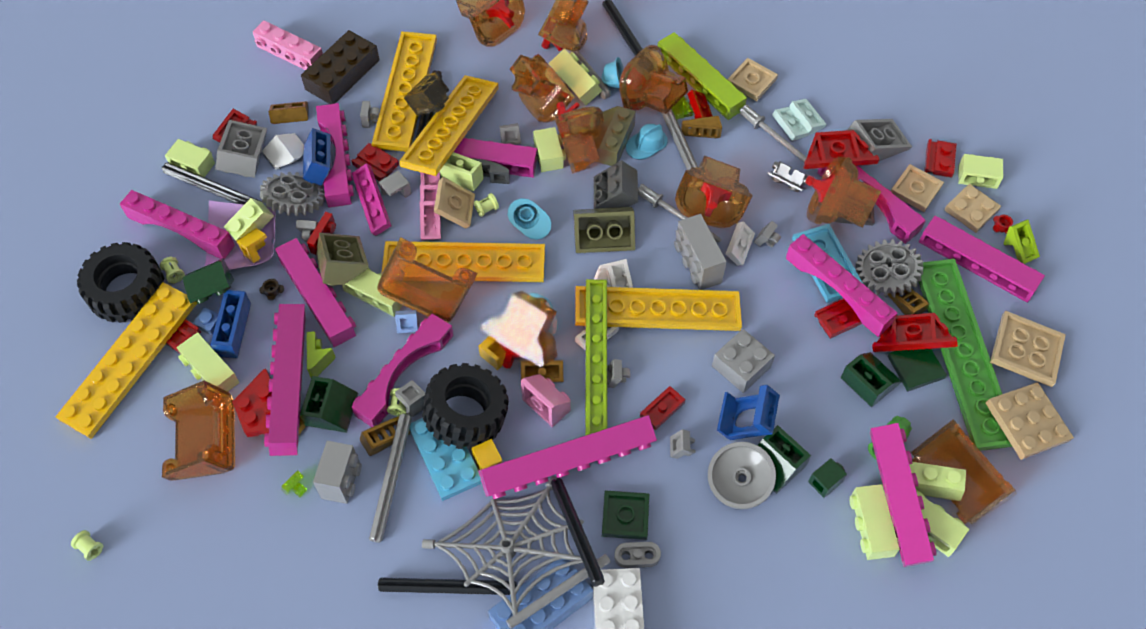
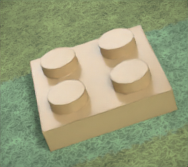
[727,58,778,101]
[891,164,944,212]
[433,177,475,229]
[944,184,1001,233]

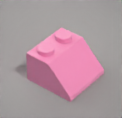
[521,374,571,427]

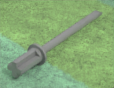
[740,104,807,163]
[638,184,721,242]

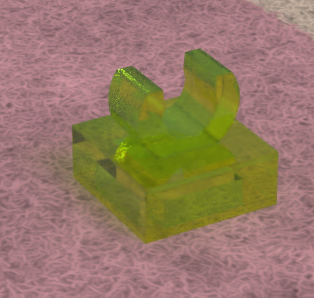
[281,470,307,498]

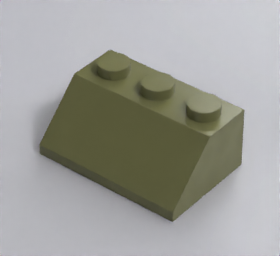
[581,106,636,166]
[573,207,635,253]
[316,233,368,286]

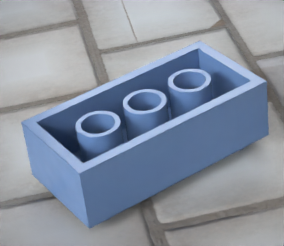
[488,559,593,629]

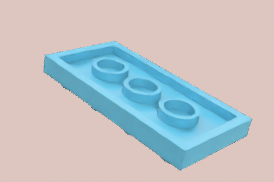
[792,224,863,303]
[409,418,482,501]

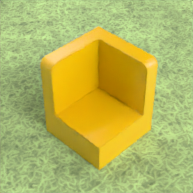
[237,228,267,263]
[478,332,506,371]
[472,439,502,470]

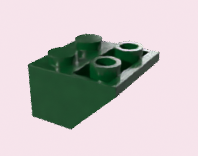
[182,258,234,304]
[841,352,902,408]
[300,376,358,433]
[757,425,811,494]

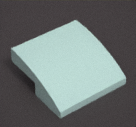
[772,99,826,141]

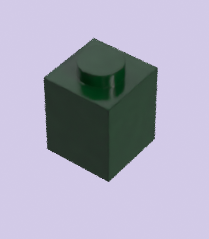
[808,458,847,498]

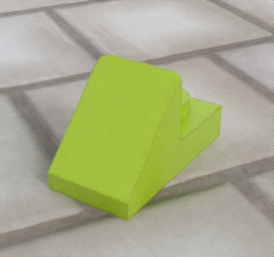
[1004,219,1040,264]
[306,331,336,378]

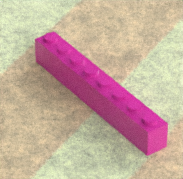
[264,304,306,456]
[478,415,657,499]

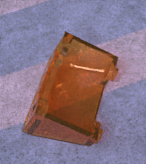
[377,237,477,323]
[162,380,235,481]
[911,419,1017,525]

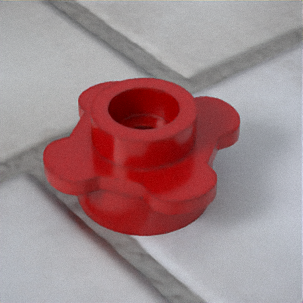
[993,215,1013,234]

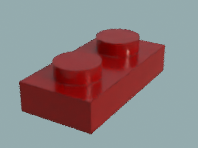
[687,89,713,119]
[307,211,336,255]
[640,386,686,430]

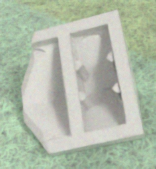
[262,133,304,170]
[594,259,633,288]

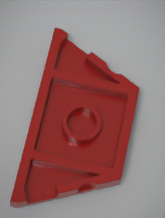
[804,130,879,169]
[872,313,958,352]
[232,368,272,437]

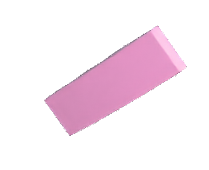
[420,171,441,241]

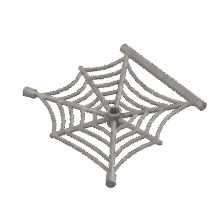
[422,476,610,629]

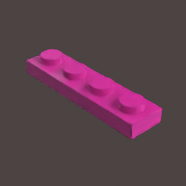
[352,163,391,236]

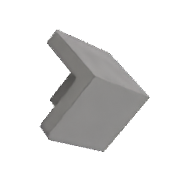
[379,170,411,198]
[395,380,425,417]

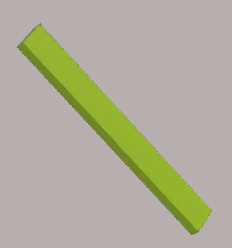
[585,279,607,435]

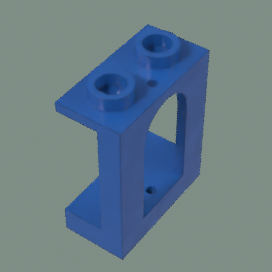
[717,385,780,440]

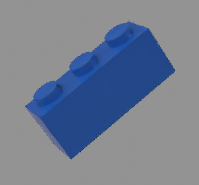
[303,128,330,186]
[210,290,251,358]

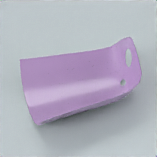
[205,200,276,270]

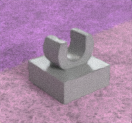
[360,101,379,128]
[499,123,521,145]
[296,220,318,242]
[754,221,781,247]
[607,359,630,388]
[670,429,695,459]

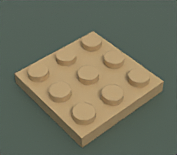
[990,311,1066,387]
[985,382,1074,460]

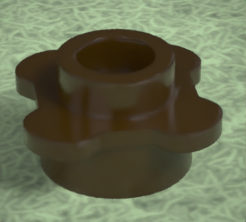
[259,279,284,300]

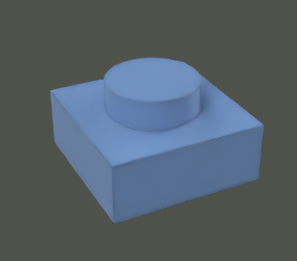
[192,307,219,335]

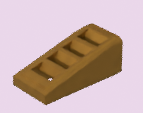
[681,116,722,138]
[888,288,929,315]
[360,415,410,456]

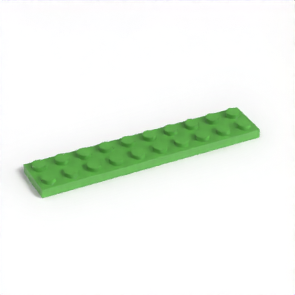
[918,259,1012,452]

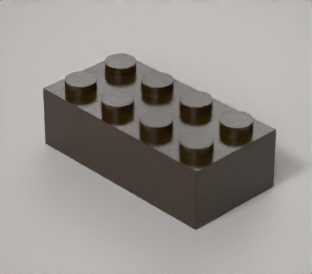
[301,30,380,104]

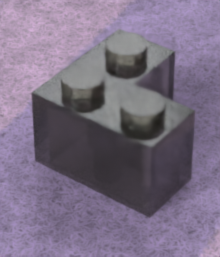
[404,72,449,116]

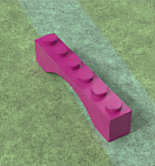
[316,103,354,208]
[817,166,926,244]
[120,190,235,259]
[786,234,897,337]
[352,314,454,427]

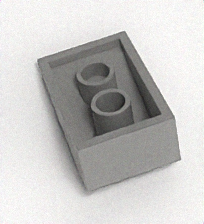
[847,119,912,161]
[215,120,267,178]

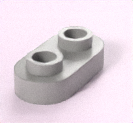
[614,542,661,568]

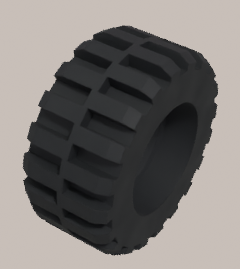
[77,242,165,323]
[422,363,509,449]

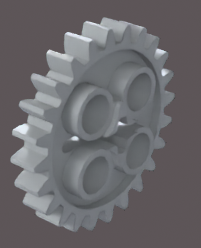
[260,172,325,216]
[856,239,923,297]

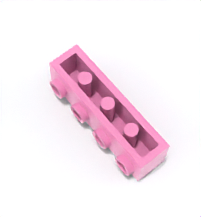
[252,20,323,70]

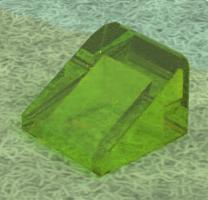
[670,95,694,120]

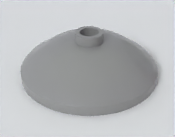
[708,442,776,509]

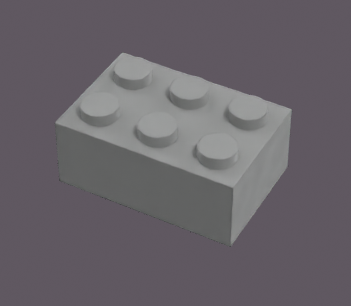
[674,214,727,290]

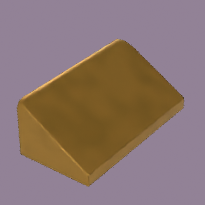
[268,101,308,124]
[521,360,564,382]

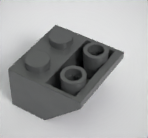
[594,160,638,209]

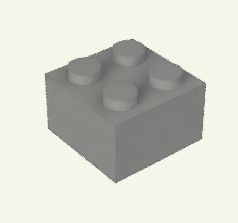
[712,329,775,393]
[313,441,362,504]

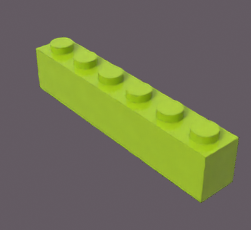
[657,32,747,120]

